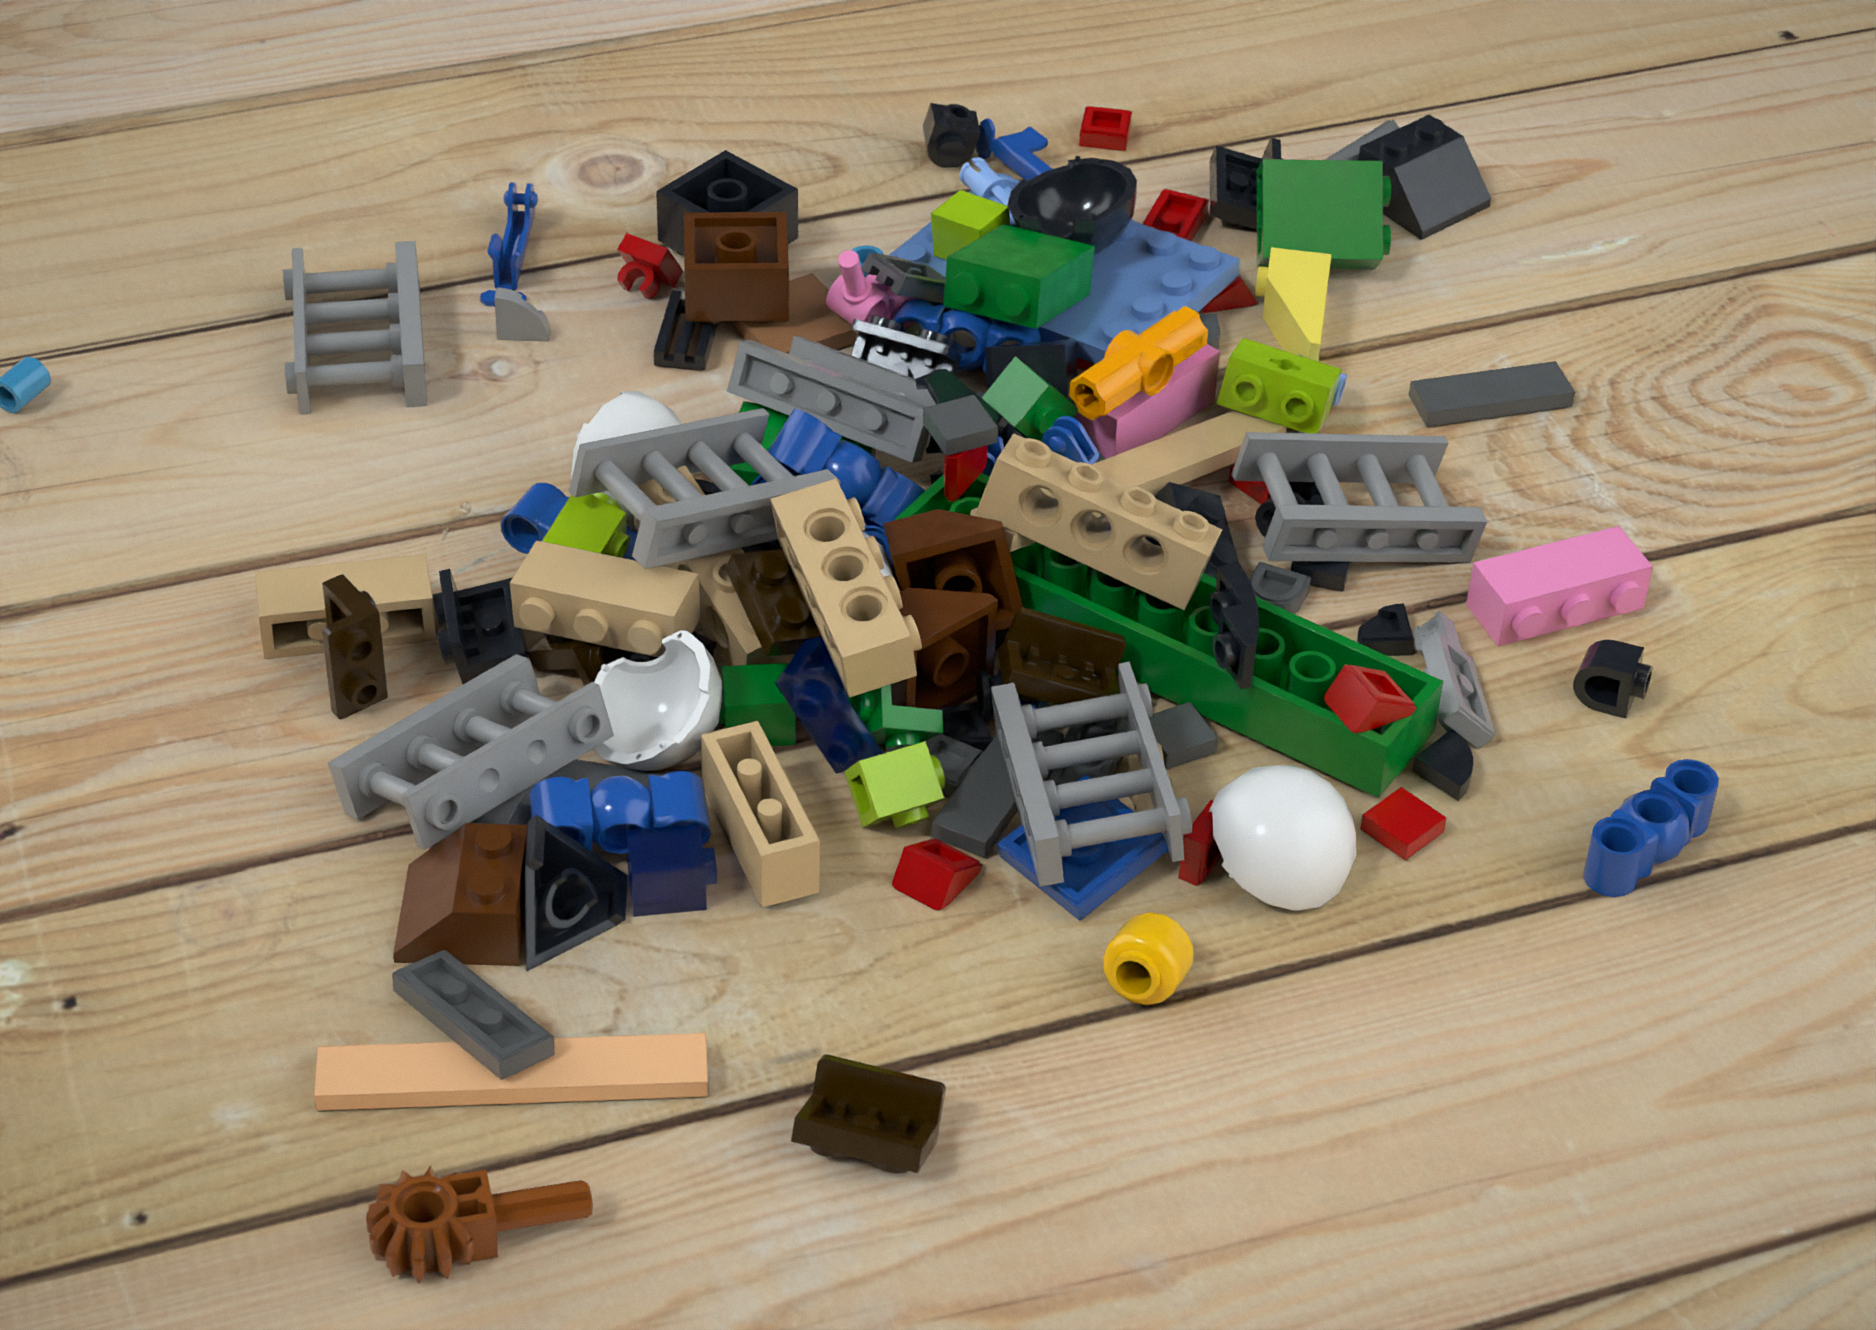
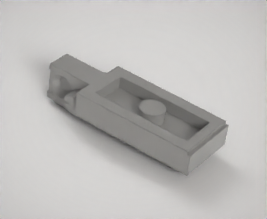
[1414,611,1496,749]

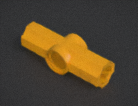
[1069,306,1208,421]

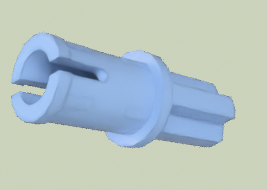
[959,157,1017,227]

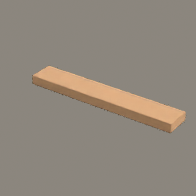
[314,1033,708,1111]

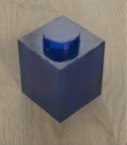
[626,824,717,917]

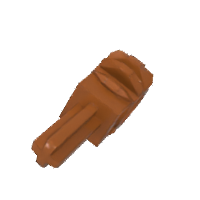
[366,1166,593,1284]

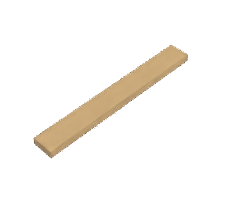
[970,410,1287,552]

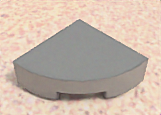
[494,288,550,342]

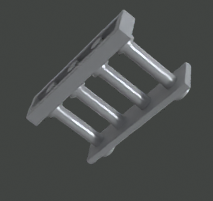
[283,241,427,415]
[727,336,936,463]
[569,408,841,569]
[1232,432,1487,563]
[328,654,614,850]
[991,662,1192,887]

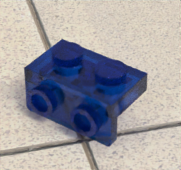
[775,636,883,774]

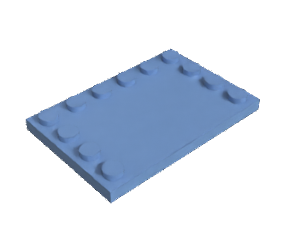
[889,172,1239,364]

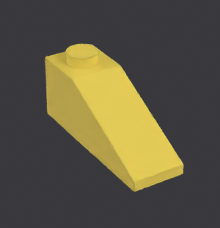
[1255,247,1331,361]

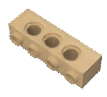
[975,434,1222,610]
[634,465,795,670]
[771,478,922,698]

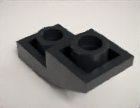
[1210,562,1259,690]

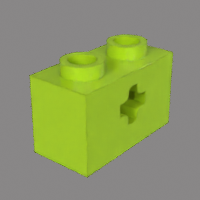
[1216,338,1342,434]

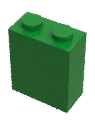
[1257,159,1391,270]
[943,224,1095,329]

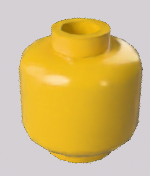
[1103,912,1193,1005]

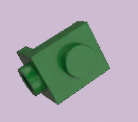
[847,684,943,752]

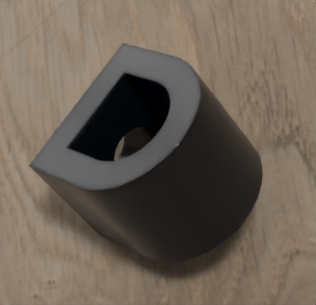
[923,103,981,168]
[1573,640,1653,718]

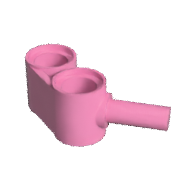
[826,250,925,330]

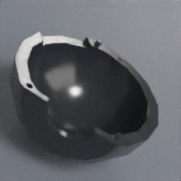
[1007,156,1137,255]

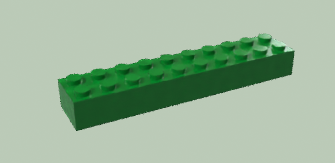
[893,473,1443,798]

